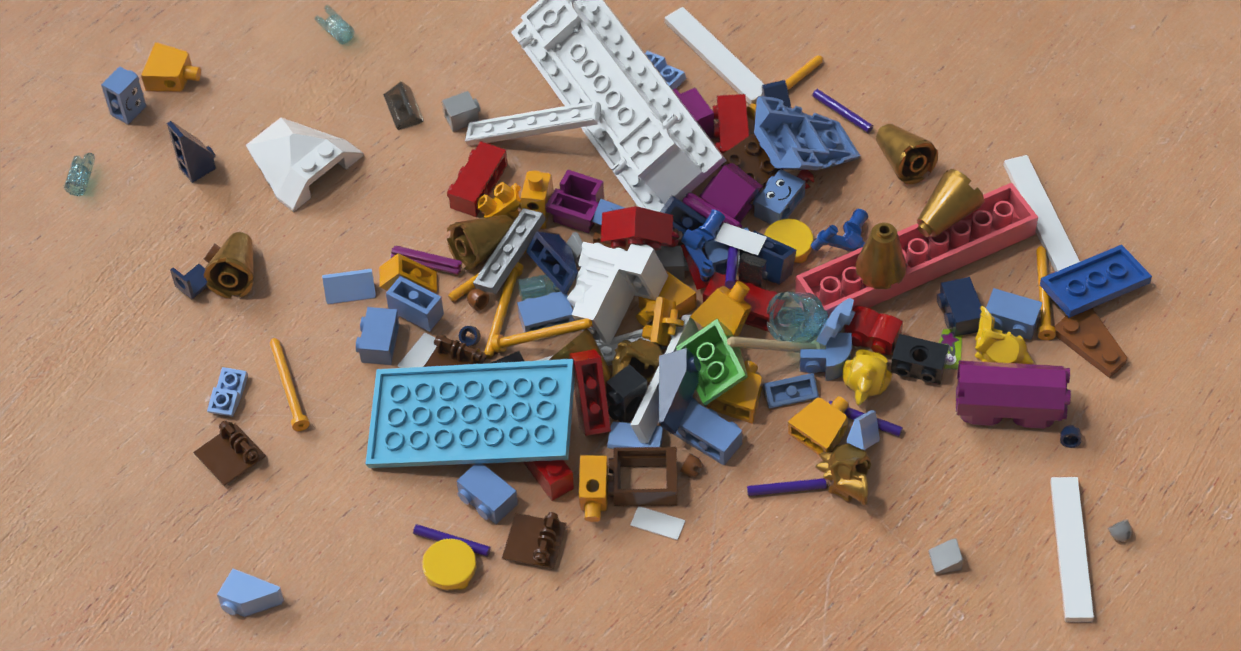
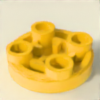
[764,219,813,263]
[422,539,476,590]

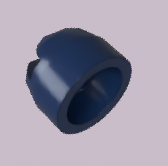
[459,326,481,346]
[1060,425,1082,448]

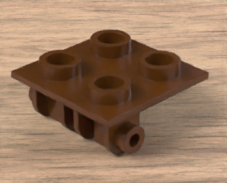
[722,133,784,185]
[424,335,487,367]
[193,420,266,486]
[502,512,567,569]

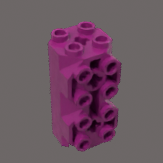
[956,361,1071,429]

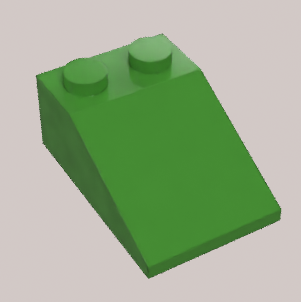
[676,319,748,406]

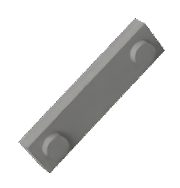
[473,208,546,294]

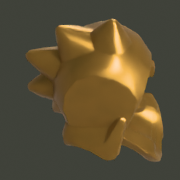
[611,337,664,383]
[815,444,871,506]

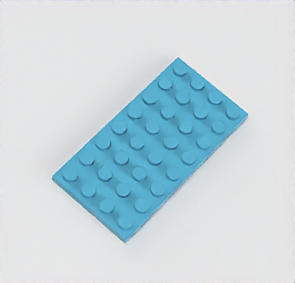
[366,359,575,468]

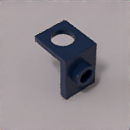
[170,264,208,300]

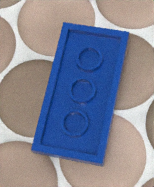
[1040,244,1152,318]

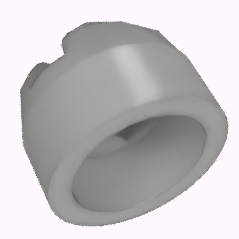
[1108,519,1132,542]

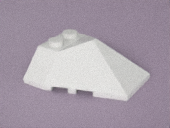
[246,118,363,212]

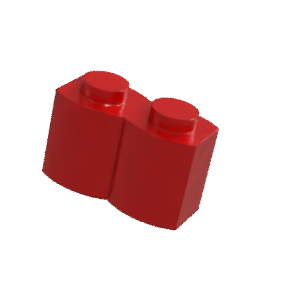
[844,306,903,355]

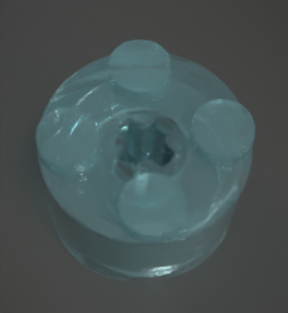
[767,291,828,343]

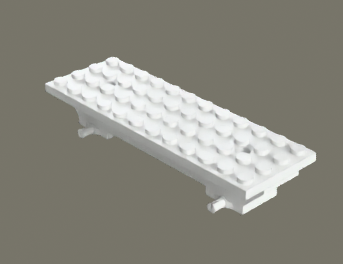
[511,0,727,212]

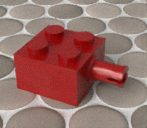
[601,206,679,251]

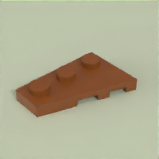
[1054,308,1128,378]

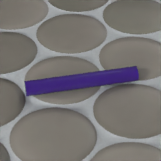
[812,89,873,133]
[725,246,738,289]
[829,400,903,437]
[747,478,827,496]
[413,524,491,557]

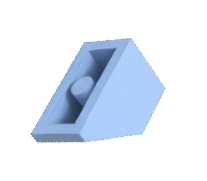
[217,569,284,617]

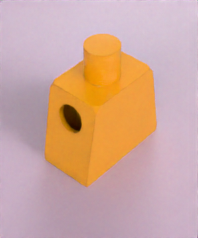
[141,42,201,92]
[521,170,554,229]
[636,271,696,326]
[690,281,752,337]
[707,361,762,424]
[788,396,849,455]
[579,455,609,522]

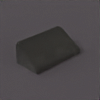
[383,81,424,130]

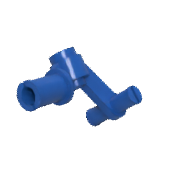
[681,209,725,282]
[811,209,868,252]

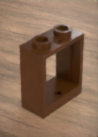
[608,447,677,506]

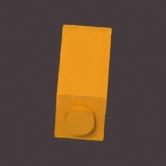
[379,253,437,293]

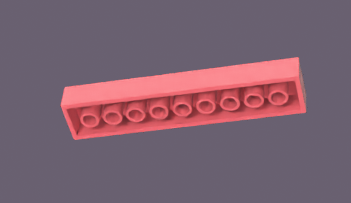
[795,182,1038,330]

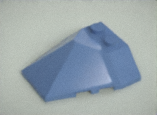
[754,96,860,170]

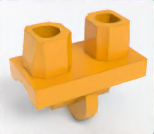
[478,182,521,220]
[642,297,684,347]

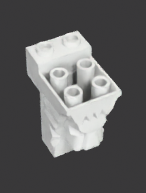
[567,242,668,346]

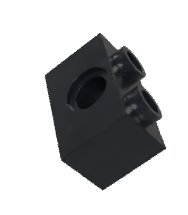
[891,334,949,384]
[606,364,647,423]

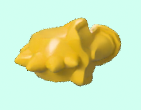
[974,306,1034,364]
[843,349,893,406]

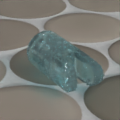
[315,5,354,44]
[64,153,95,196]
[518,275,561,301]

